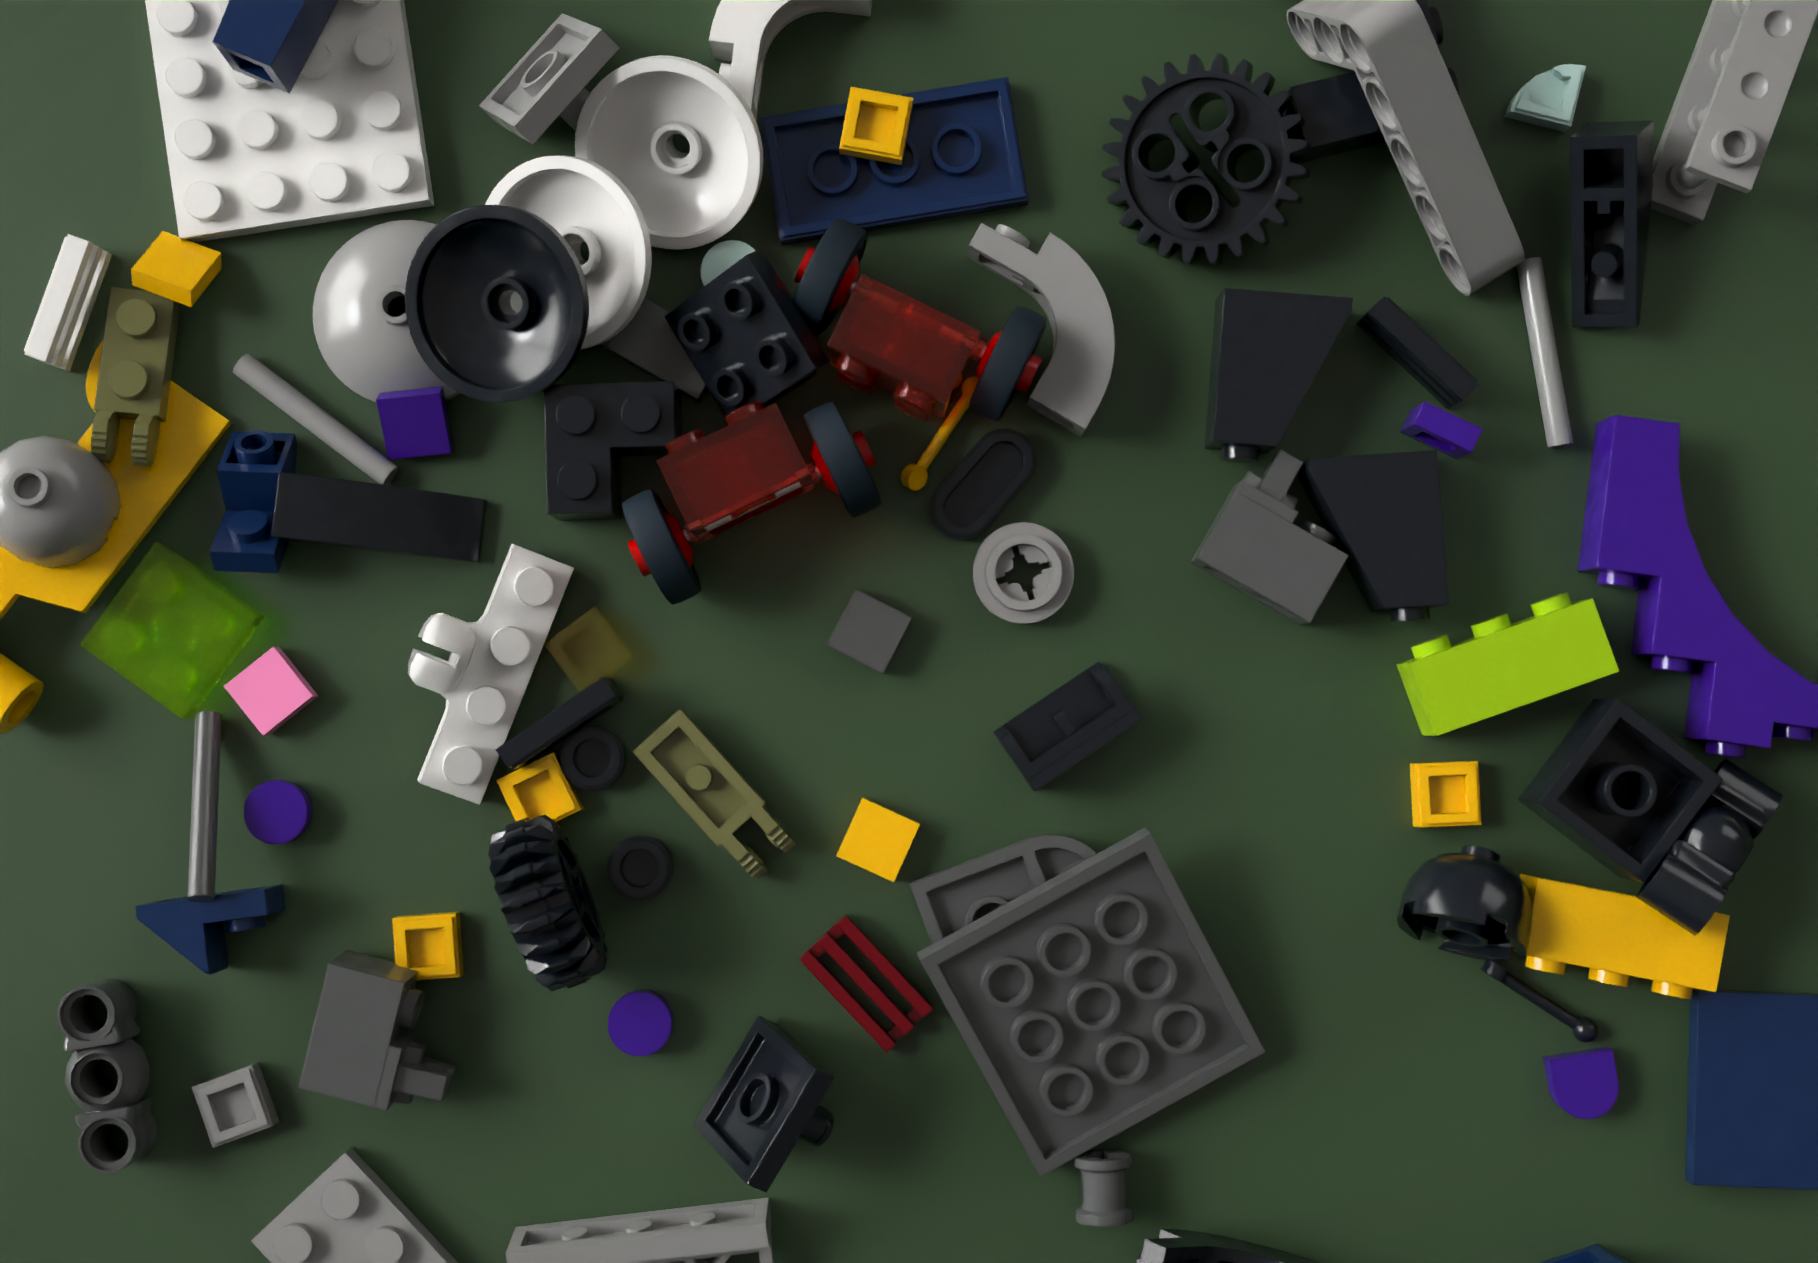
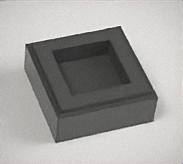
[827,589,912,674]

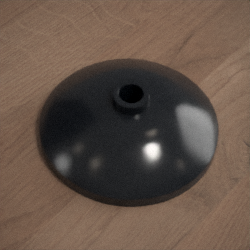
[405,205,589,403]

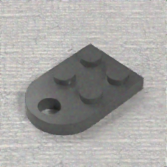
[909,834,1097,944]

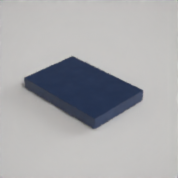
[1685,989,1818,1190]

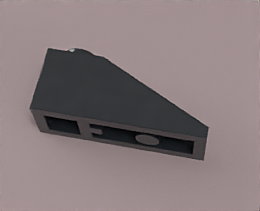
[1570,121,1653,327]

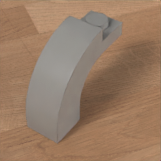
[967,223,1115,437]

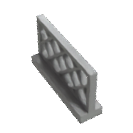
[506,1197,775,1263]

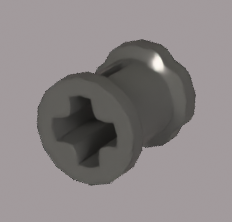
[1074,1150,1133,1227]

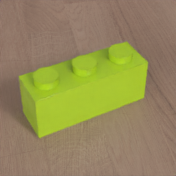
[1396,592,1619,736]

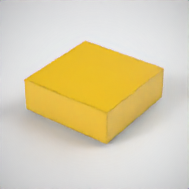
[839,87,913,165]
[131,231,222,307]
[496,752,584,823]
[1410,761,1482,828]
[836,797,920,882]
[392,911,464,981]

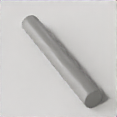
[1516,257,1573,448]
[233,353,399,485]

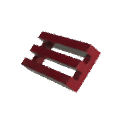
[799,914,933,1053]

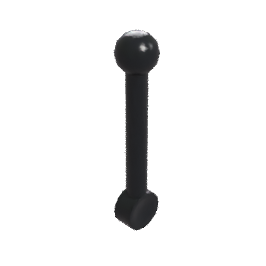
[1480,960,1599,1043]

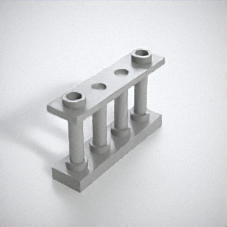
[1651,0,1818,226]

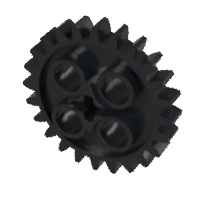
[1102,53,1311,266]

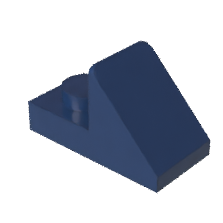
[135,884,286,975]

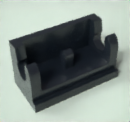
[993,662,1142,792]

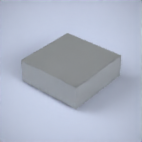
[192,1062,280,1148]

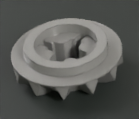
[973,522,1074,624]

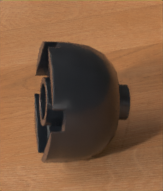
[1397,846,1533,961]

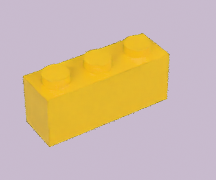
[1512,874,1730,999]

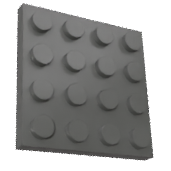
[917,828,1265,1177]

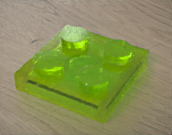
[80,542,264,719]

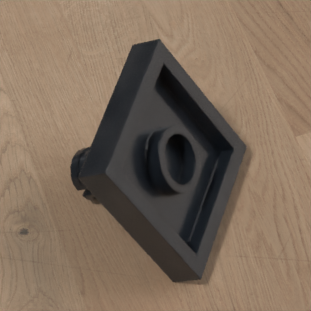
[693,1015,835,1193]

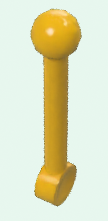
[900,376,979,491]

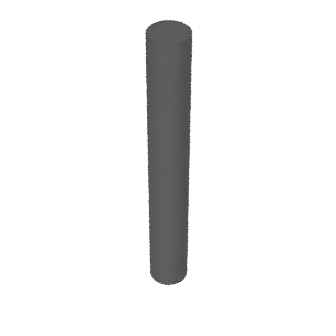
[187,711,222,903]

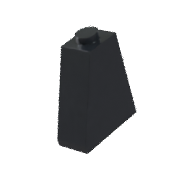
[1205,288,1353,463]
[1298,450,1449,622]

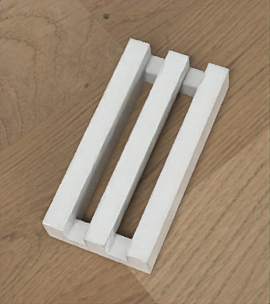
[24,234,112,372]

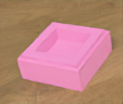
[224,646,318,736]

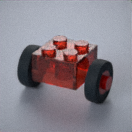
[793,218,1047,422]
[622,401,882,605]

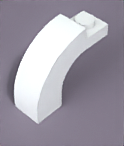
[709,0,872,121]

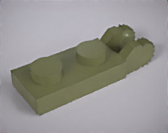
[90,287,181,467]
[632,709,797,880]

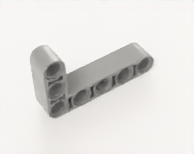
[1286,0,1525,296]

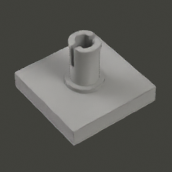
[479,13,620,144]

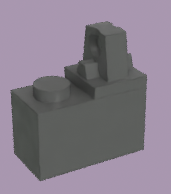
[1190,450,1349,625]
[298,950,456,1111]

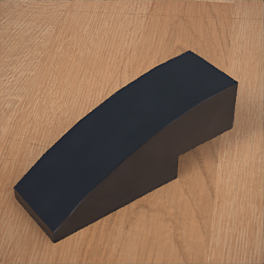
[271,472,487,563]

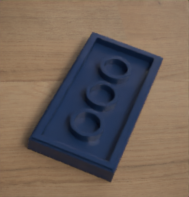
[760,77,1029,246]

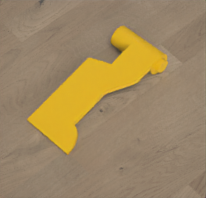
[0,340,232,734]

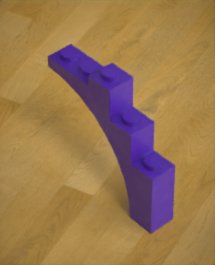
[1577,415,1818,758]

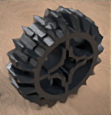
[488,815,608,992]

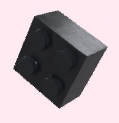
[1518,699,1723,883]

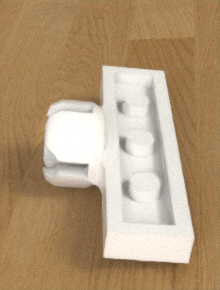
[408,544,574,805]

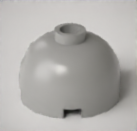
[0,436,121,568]

